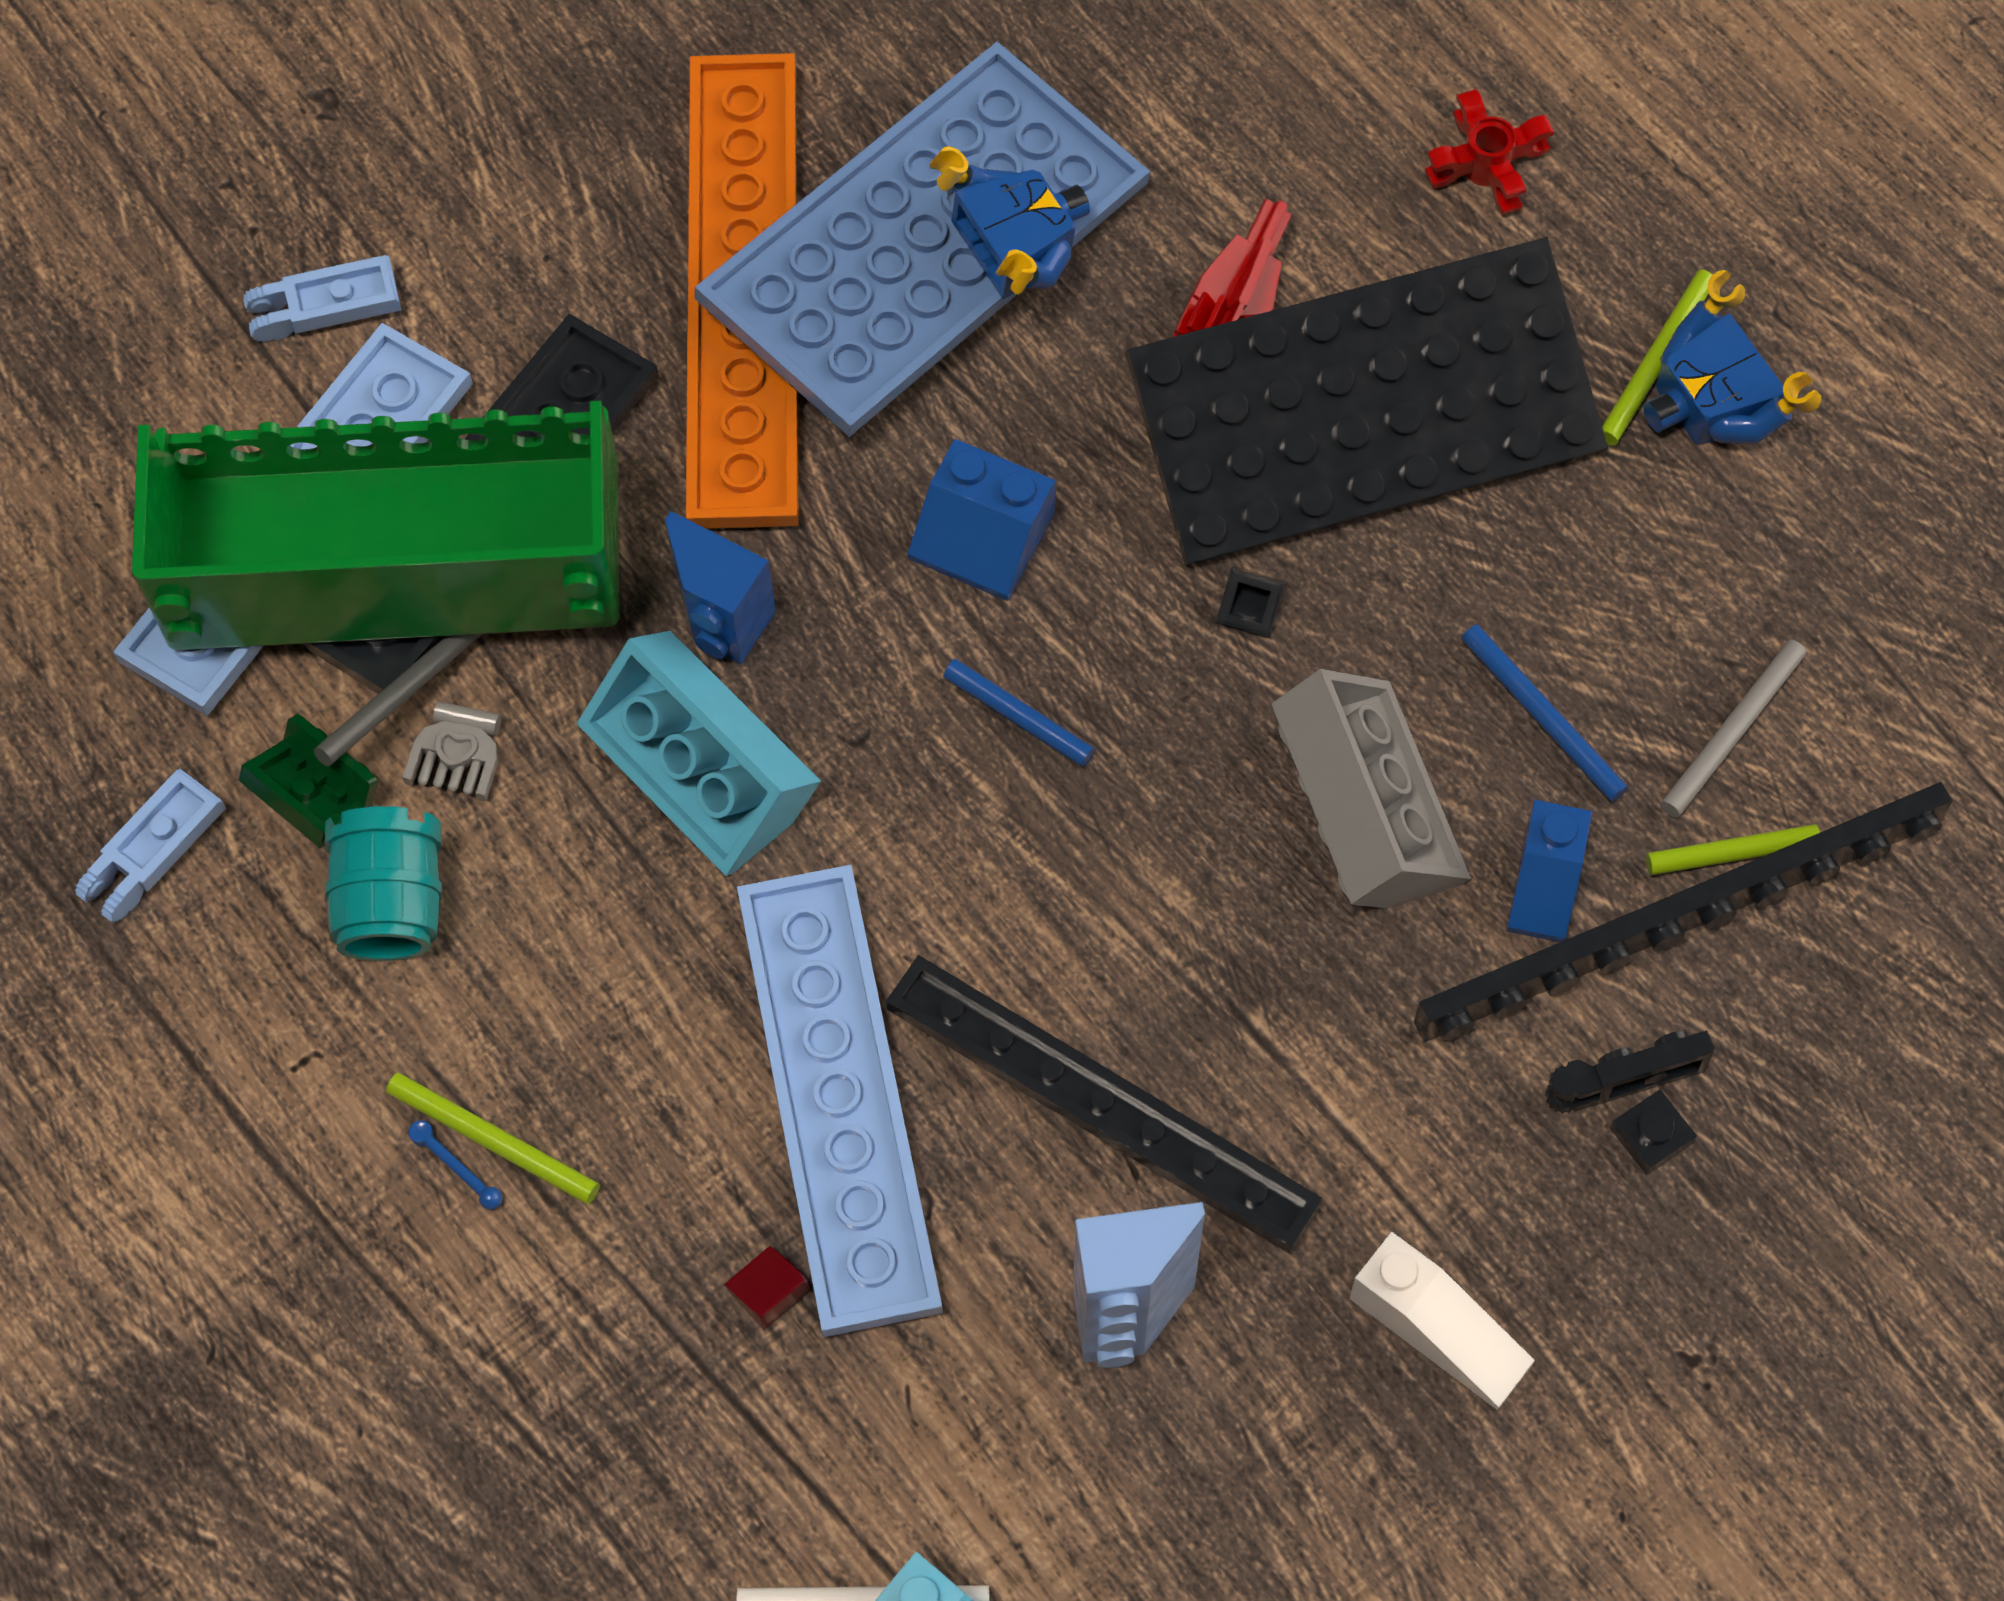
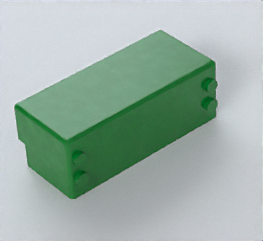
[132,401,620,650]

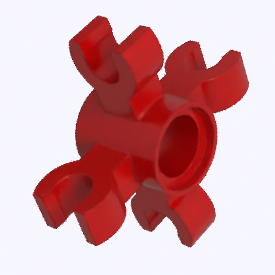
[1425,89,1554,215]

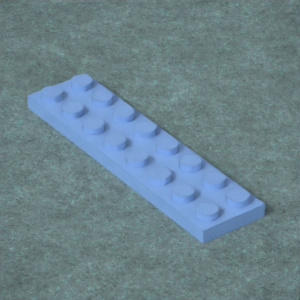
[113,323,473,716]
[737,865,943,1337]

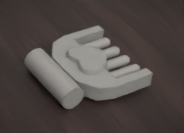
[402,701,501,801]

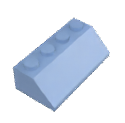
[1073,1202,1205,1368]

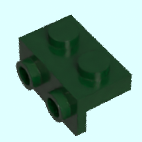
[238,714,378,848]

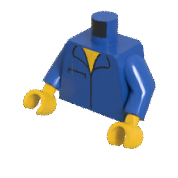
[929,146,1090,299]
[1643,270,1821,445]

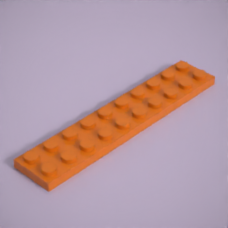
[686,53,799,529]

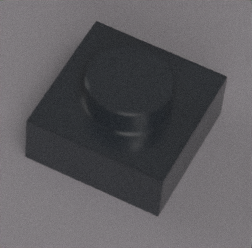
[1610,1089,1697,1175]

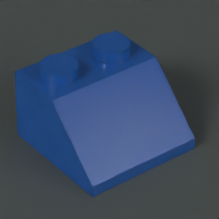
[908,439,1056,601]
[665,511,776,664]

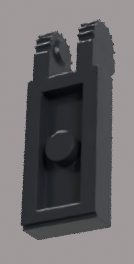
[1545,1030,1715,1114]

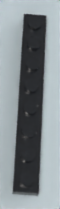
[886,955,1323,1254]

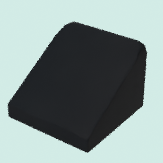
[1216,567,1288,637]

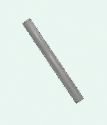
[1660,640,1807,818]

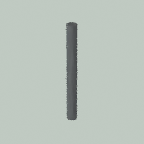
[314,634,483,766]

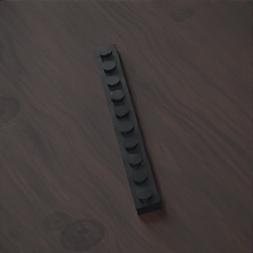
[1414,782,1953,1043]

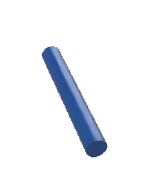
[943,659,1095,767]

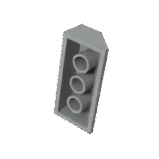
[1271,669,1471,908]

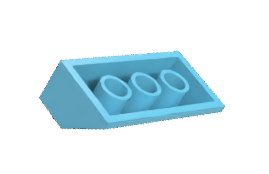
[576,631,821,876]

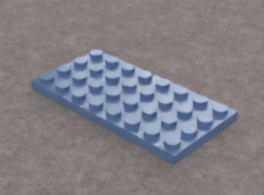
[695,41,1150,437]

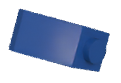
[1506,799,1592,942]

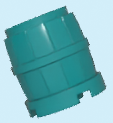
[325,806,442,961]

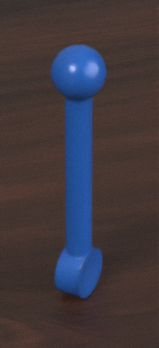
[409,1120,503,1210]

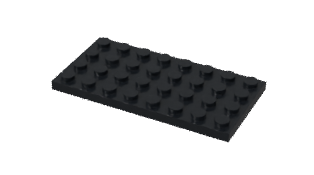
[1125,237,1608,566]

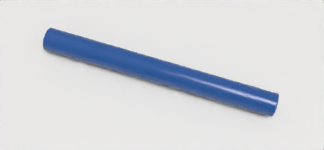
[1461,624,1628,802]

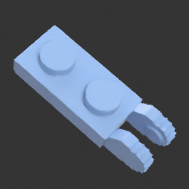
[243,255,401,342]
[74,769,226,923]

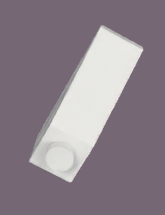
[1349,1232,1535,1410]

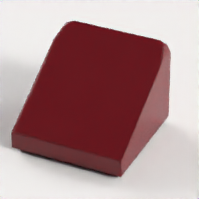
[724,1246,810,1331]

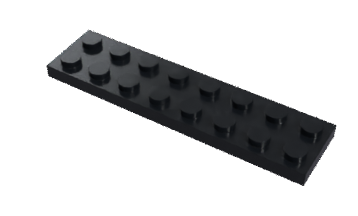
[302,313,659,694]

